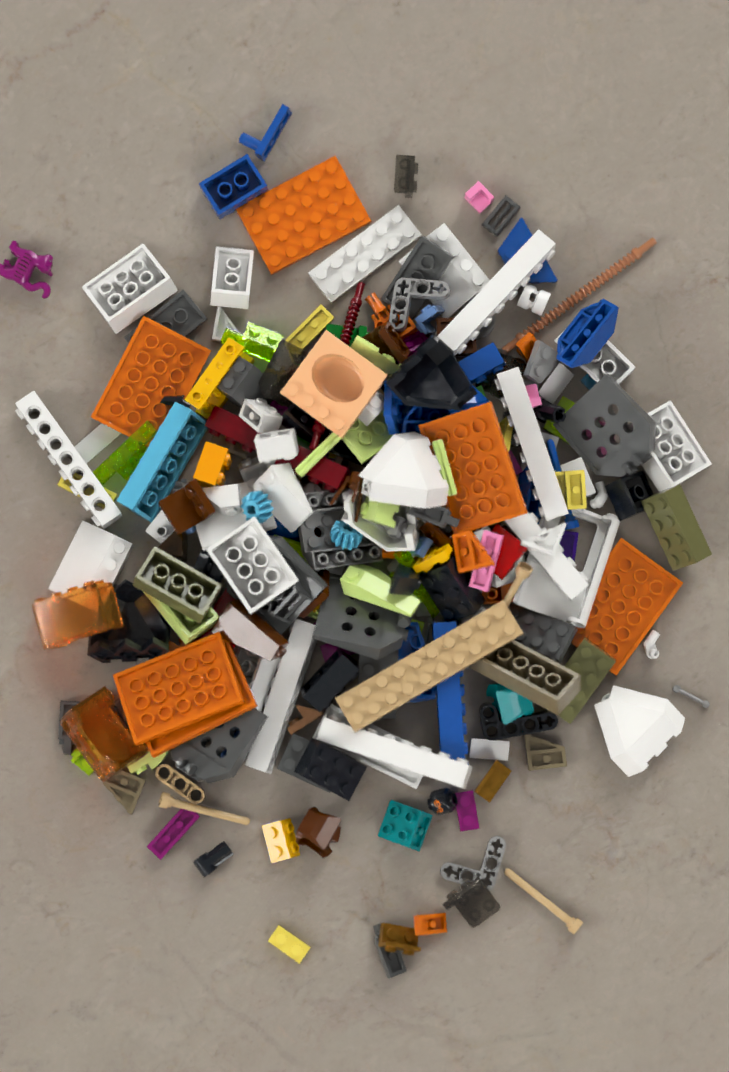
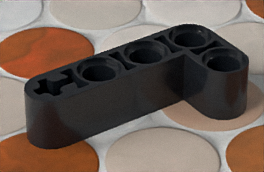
[479,702,558,741]

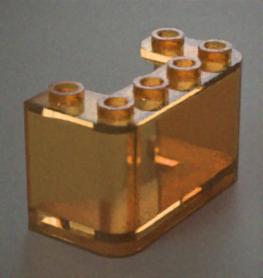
[31,580,124,650]
[60,686,149,782]

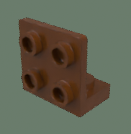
[361,321,410,363]
[158,478,216,535]

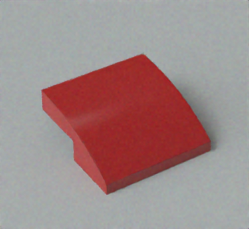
[491,524,527,580]

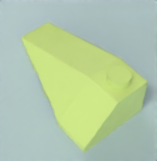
[350,335,401,377]
[340,564,420,617]

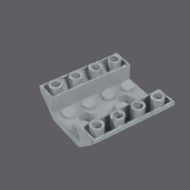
[298,488,384,570]

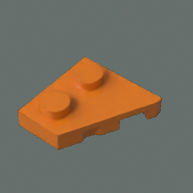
[452,531,495,573]

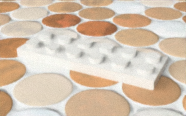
[308,205,422,304]
[312,704,423,789]

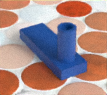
[239,104,292,162]

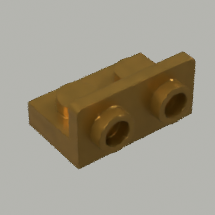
[378,923,421,956]

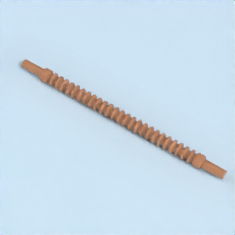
[501,237,657,354]

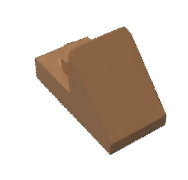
[287,705,324,735]

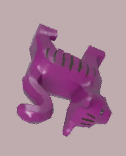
[0,240,53,299]

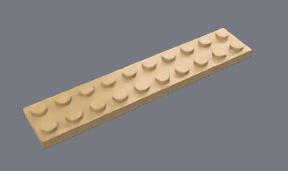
[335,600,523,733]

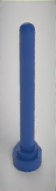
[547,439,580,530]

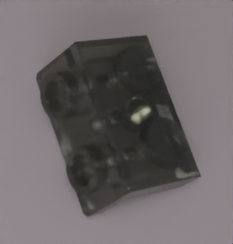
[394,155,418,198]

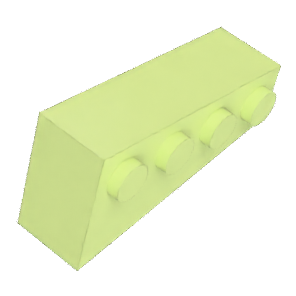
[359,444,400,528]

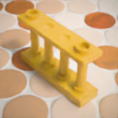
[185,337,255,420]

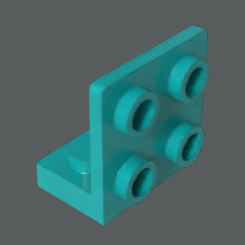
[378,800,433,852]

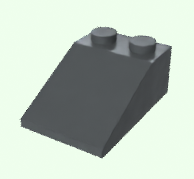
[277,733,330,793]

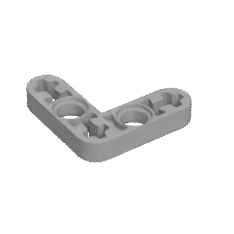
[389,278,450,333]
[440,836,506,891]

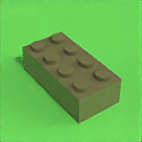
[641,484,712,571]
[133,546,222,624]
[558,637,616,724]

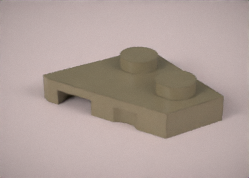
[524,734,567,771]
[103,765,146,815]

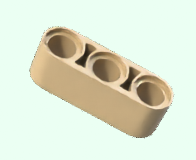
[155,764,205,804]

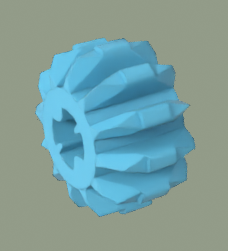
[240,490,274,523]
[330,520,363,551]

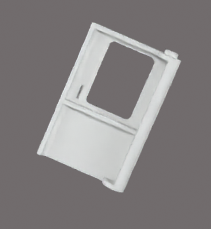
[513,509,620,628]

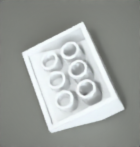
[399,223,490,318]
[82,243,178,334]
[628,400,712,492]
[195,477,277,551]
[206,516,299,615]
[48,520,134,614]

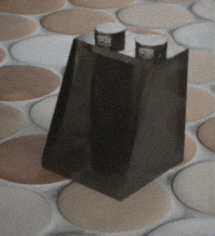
[258,339,309,407]

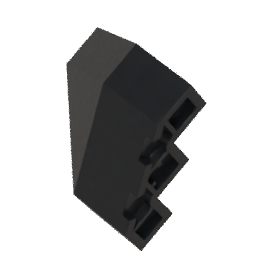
[386,333,478,411]
[87,579,170,663]

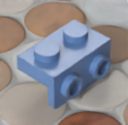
[415,304,445,334]

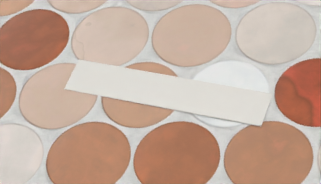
[74,423,121,464]

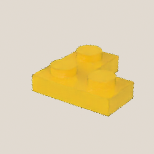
[413,543,453,573]

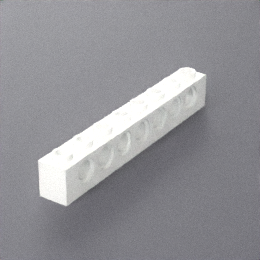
[15,391,123,529]

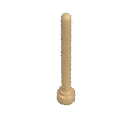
[504,562,533,607]
[158,792,250,825]
[504,869,583,934]

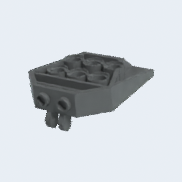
[553,373,656,477]
[226,536,328,635]
[312,573,412,660]
[171,708,268,784]

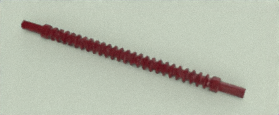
[309,282,365,451]

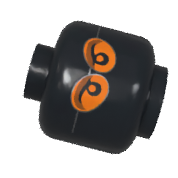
[427,788,458,815]

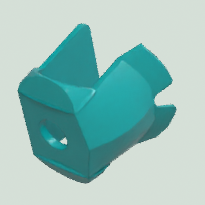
[486,683,534,725]

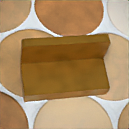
[474,760,511,803]

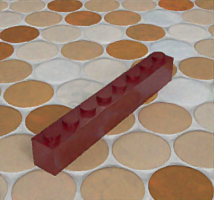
[204,405,352,493]

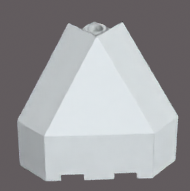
[358,432,449,508]
[341,489,420,552]
[594,685,685,777]

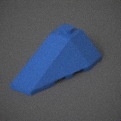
[398,622,436,703]

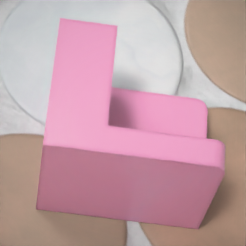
[464,181,494,213]
[525,384,542,408]

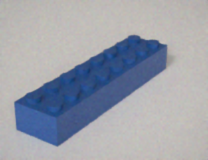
[432,621,469,765]

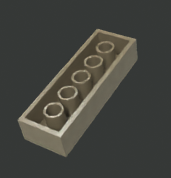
[468,640,581,715]

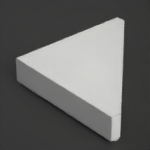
[212,306,247,347]
[520,523,567,558]

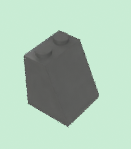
[217,356,281,408]

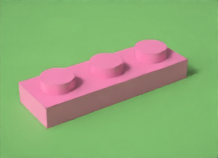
[469,530,504,592]

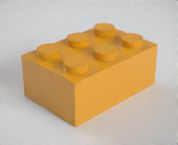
[193,441,233,488]

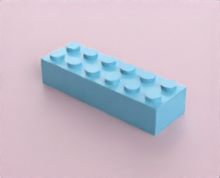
[117,402,208,523]

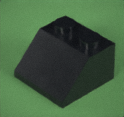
[605,471,654,521]

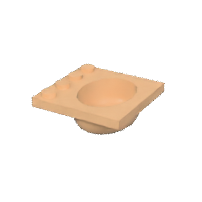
[280,330,388,439]

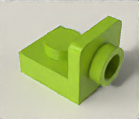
[70,746,102,776]

